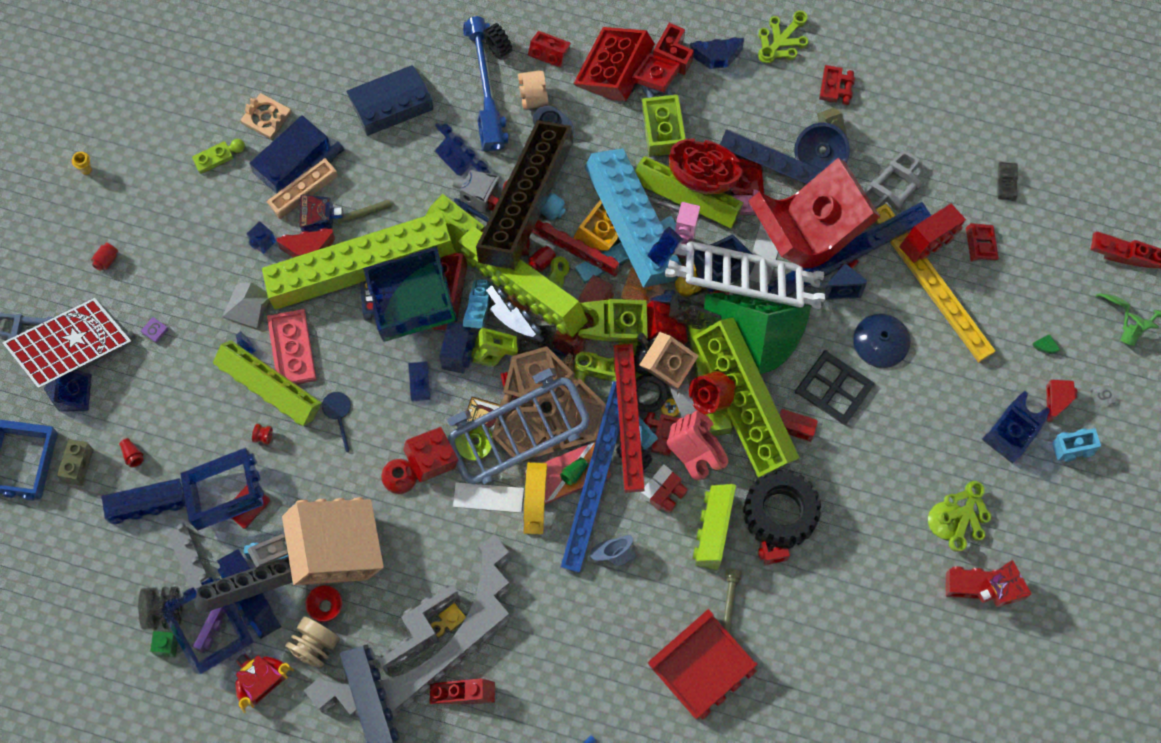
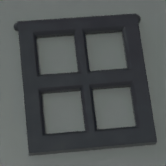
[795,350,875,426]

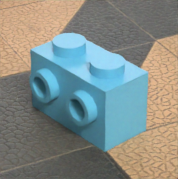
[1052,428,1101,462]

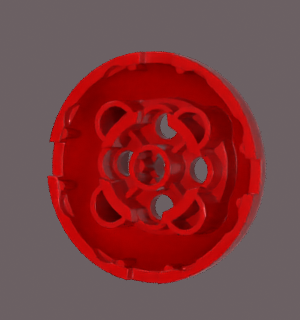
[669,138,742,195]

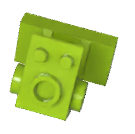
[471,328,518,367]

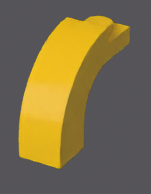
[524,462,547,535]

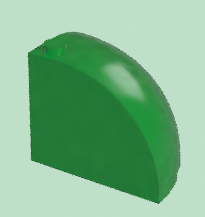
[704,292,811,375]

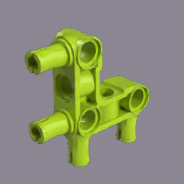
[573,342,648,384]

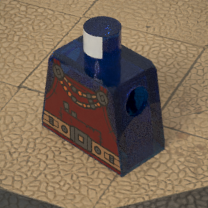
[299,195,343,232]

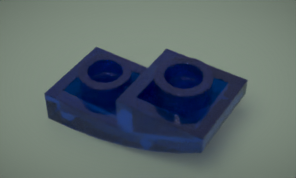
[647,226,684,268]

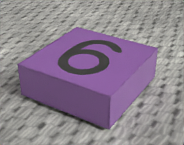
[141,317,169,344]

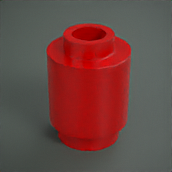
[91,242,118,271]
[528,245,556,273]

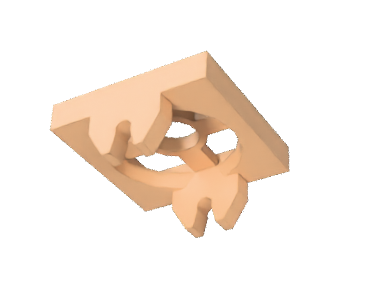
[240,93,291,140]

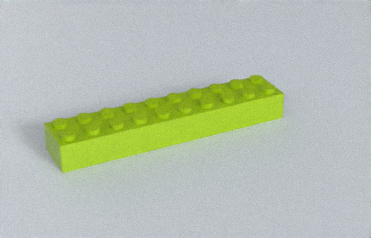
[262,211,455,310]

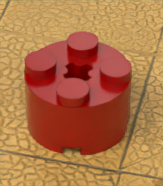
[689,371,736,414]

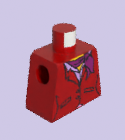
[978,560,1032,607]

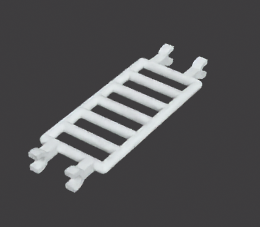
[665,239,825,309]

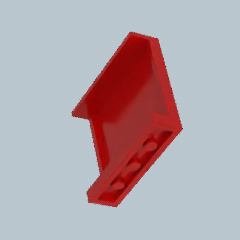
[647,609,758,721]

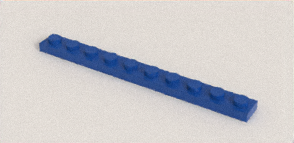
[560,381,620,573]

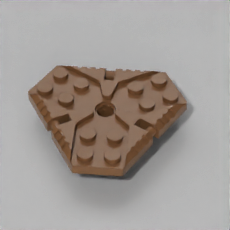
[492,347,606,460]

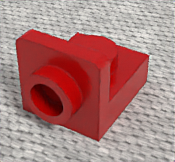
[758,541,790,566]

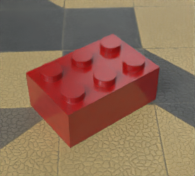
[899,203,966,263]

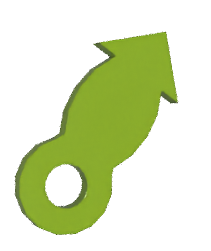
[547,256,569,289]

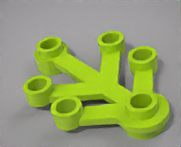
[758,10,808,63]
[938,481,991,552]

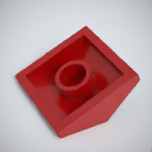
[730,158,764,195]

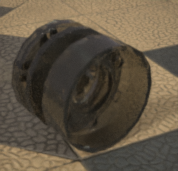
[138,586,183,631]

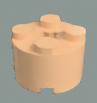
[518,70,548,110]

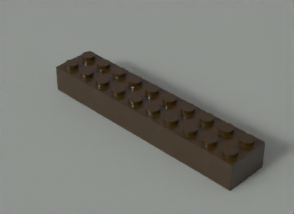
[476,120,573,270]

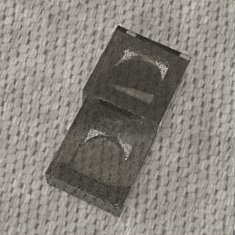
[997,162,1018,201]

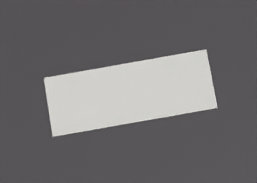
[749,223,778,285]
[453,482,524,512]

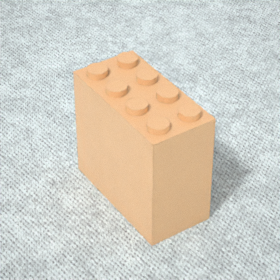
[282,497,384,586]

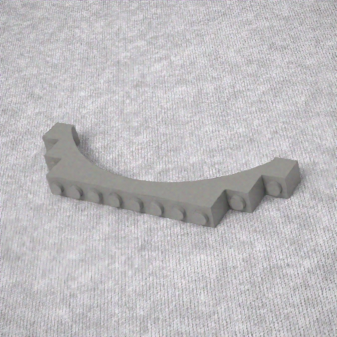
[304,534,510,721]

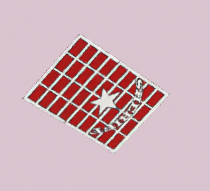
[2,298,131,388]

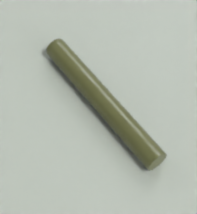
[336,199,391,224]

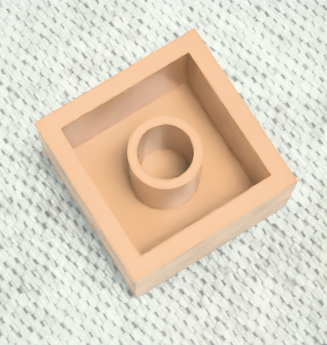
[640,332,698,389]

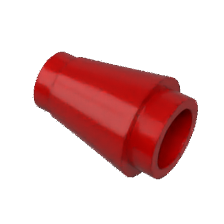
[119,438,144,468]

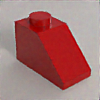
[1046,379,1077,422]

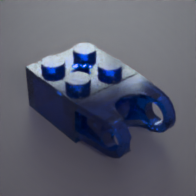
[982,390,1050,464]

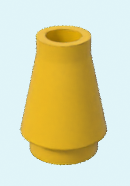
[72,152,92,175]

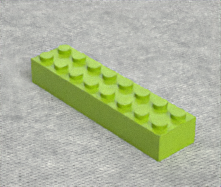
[458,226,588,337]
[693,318,800,478]

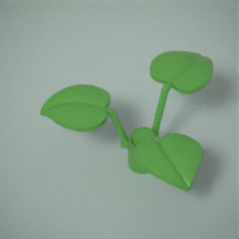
[1095,293,1161,346]

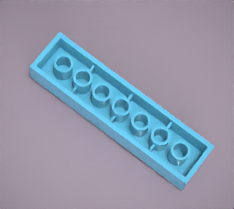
[585,148,682,288]

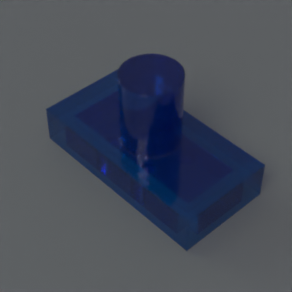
[408,361,431,401]

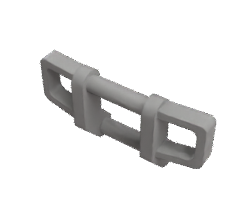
[864,151,922,211]

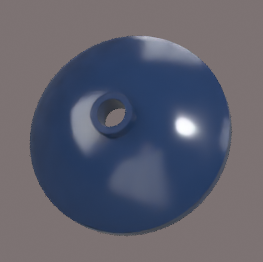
[794,122,850,169]
[853,314,911,368]

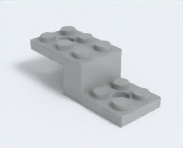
[378,585,460,674]

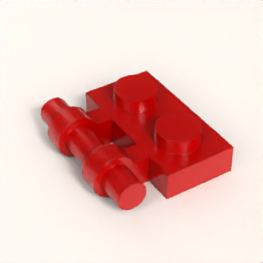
[819,65,855,105]
[643,412,680,456]

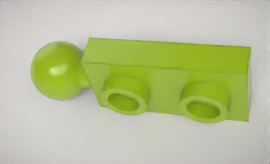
[192,138,245,174]

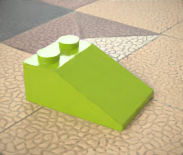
[642,95,686,157]

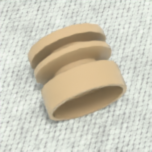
[285,617,340,669]

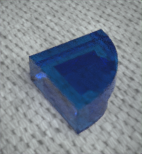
[236,331,255,354]

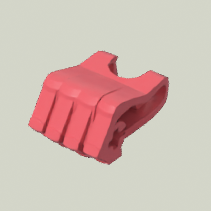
[667,411,728,480]

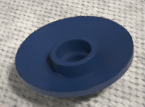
[650,290,688,303]

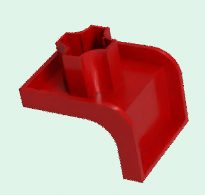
[748,158,880,268]

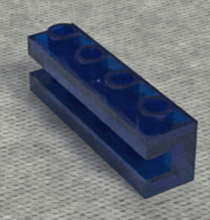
[101,478,188,524]

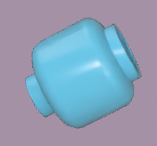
[541,193,566,220]

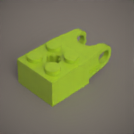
[578,299,647,343]

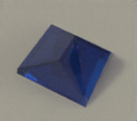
[44,370,92,411]

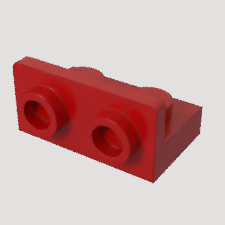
[528,31,571,67]

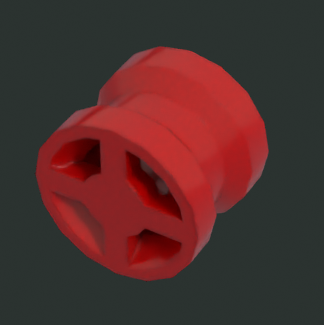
[252,424,273,445]

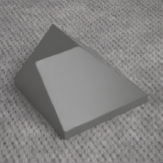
[222,282,270,330]

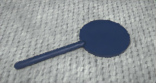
[322,392,351,452]

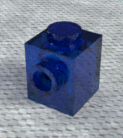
[246,221,276,254]

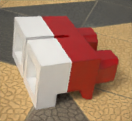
[640,464,688,513]

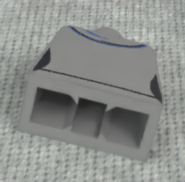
[453,170,499,213]

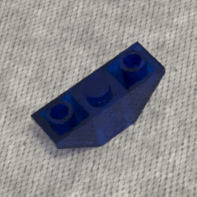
[690,37,744,69]

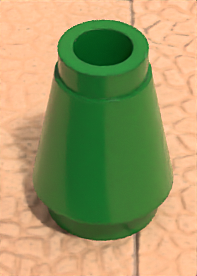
[560,457,588,485]

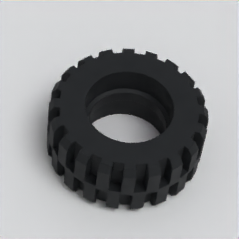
[743,470,821,549]

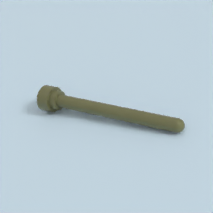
[722,569,742,634]

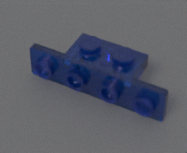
[435,123,491,176]

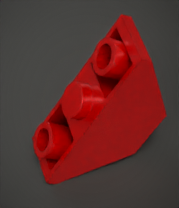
[277,228,335,258]

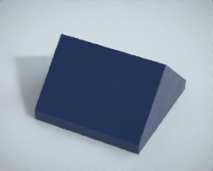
[824,264,867,300]

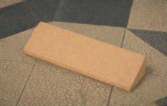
[266,158,338,219]

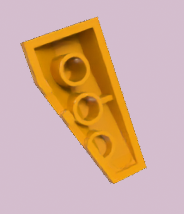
[573,200,618,250]

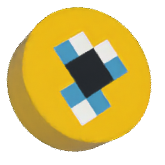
[661,399,680,417]

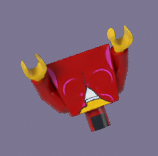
[235,653,294,713]

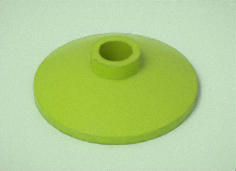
[455,422,493,460]
[928,502,962,540]

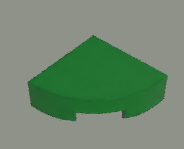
[1032,334,1060,354]

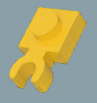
[430,603,466,638]

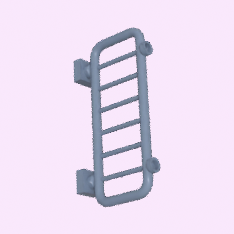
[447,368,590,485]

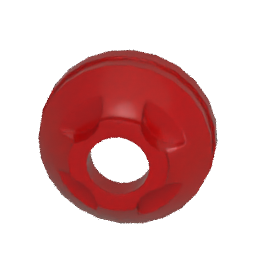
[381,459,417,494]
[305,585,342,622]

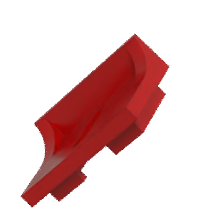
[966,223,999,262]

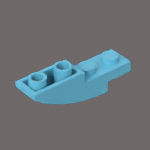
[463,279,493,328]

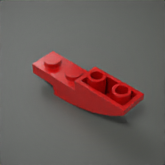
[1091,231,1161,269]

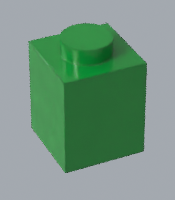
[150,631,179,658]

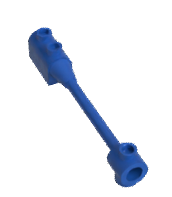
[463,16,508,152]

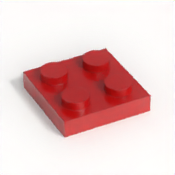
[632,53,681,92]

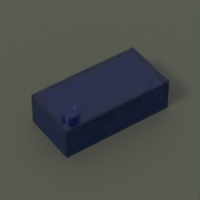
[249,115,331,194]

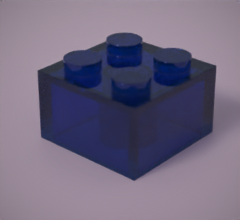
[439,321,475,374]

